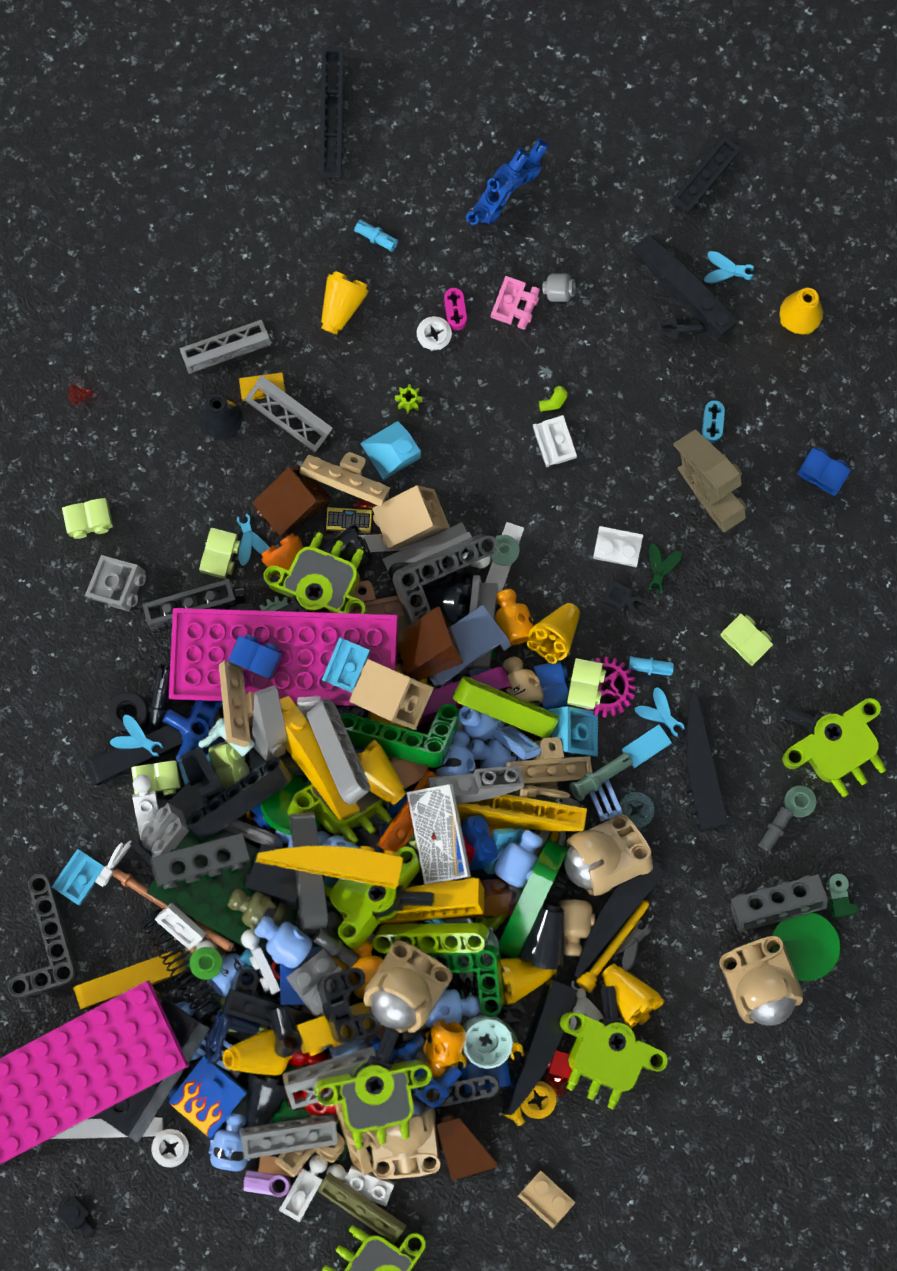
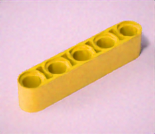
[74,951,187,1010]

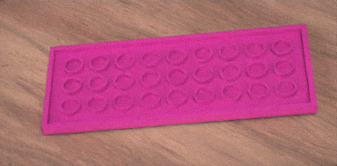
[169,608,399,706]
[0,980,189,1164]

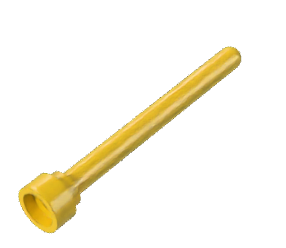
[576,900,649,993]

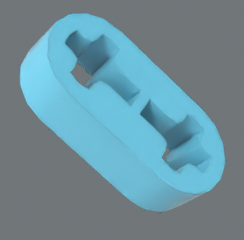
[702,400,725,443]

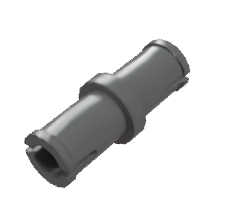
[758,807,794,853]
[312,929,359,967]

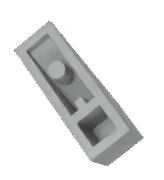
[252,685,287,761]

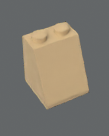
[372,485,450,550]
[349,659,433,730]

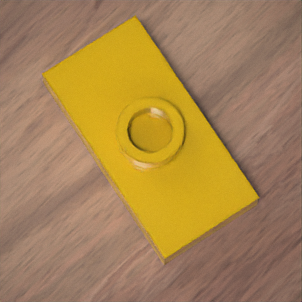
[239,373,285,401]

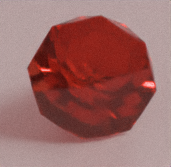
[68,384,93,406]
[352,498,377,510]
[545,1074,569,1098]

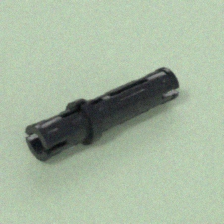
[146,664,170,732]

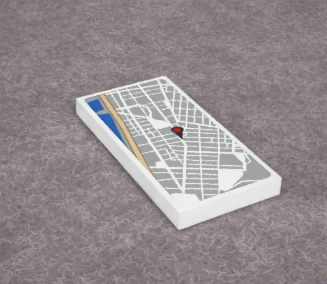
[407,784,471,884]

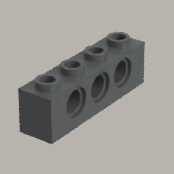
[142,579,237,630]
[150,833,250,889]
[731,875,827,933]

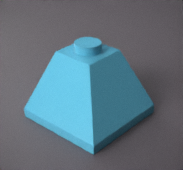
[360,421,421,480]
[548,706,598,757]

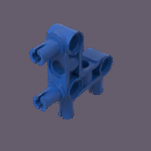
[466,138,549,225]
[162,700,247,762]
[368,1033,462,1108]

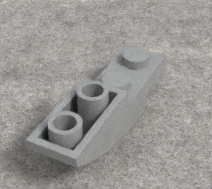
[427,765,524,804]

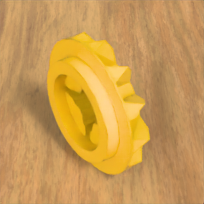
[521,1081,556,1119]

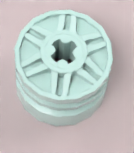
[462,1013,513,1069]

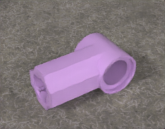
[244,1170,292,1197]

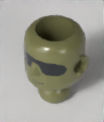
[227,889,287,933]

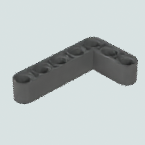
[392,534,498,625]
[289,812,328,934]
[8,874,77,998]

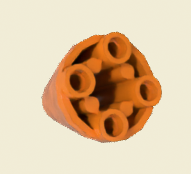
[261,533,303,578]

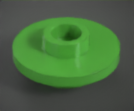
[190,947,222,980]

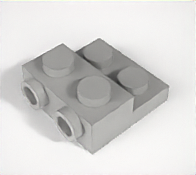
[85,555,146,612]
[141,803,189,857]
[285,949,353,1016]

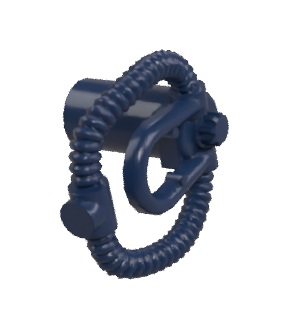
[205,1011,260,1066]

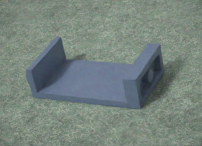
[429,605,511,688]

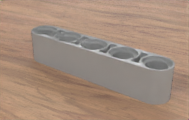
[307,698,371,805]

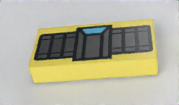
[326,507,372,533]

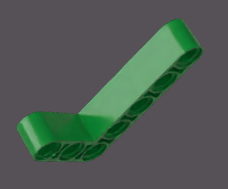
[340,704,459,768]
[499,839,568,958]
[398,945,505,1017]

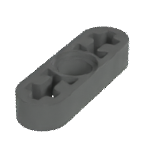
[432,1075,500,1107]

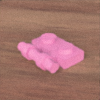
[491,276,540,330]

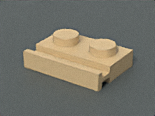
[518,1170,575,1228]

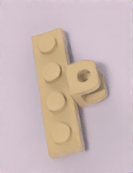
[299,452,390,506]
[219,660,255,748]
[506,737,592,784]
[335,1104,381,1175]
[275,1114,345,1177]

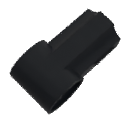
[269,1006,302,1058]

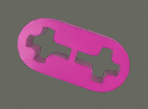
[444,288,467,330]

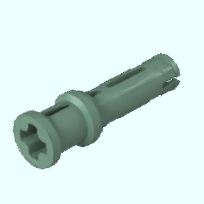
[569,752,633,801]

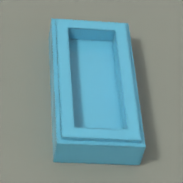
[622,725,672,768]

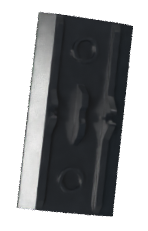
[96,989,211,1142]

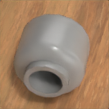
[543,273,576,302]

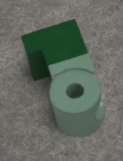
[826,874,858,919]

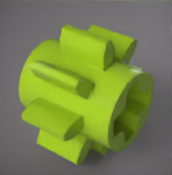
[395,384,422,414]

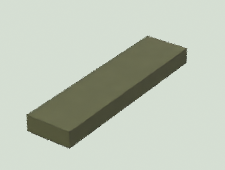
[317,1172,407,1244]

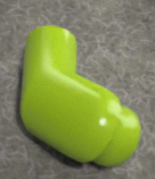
[539,386,567,412]
[474,915,508,932]

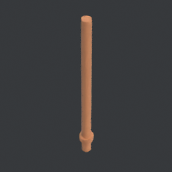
[113,868,234,951]

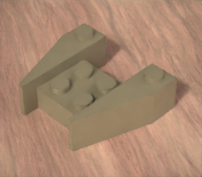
[673,429,746,532]

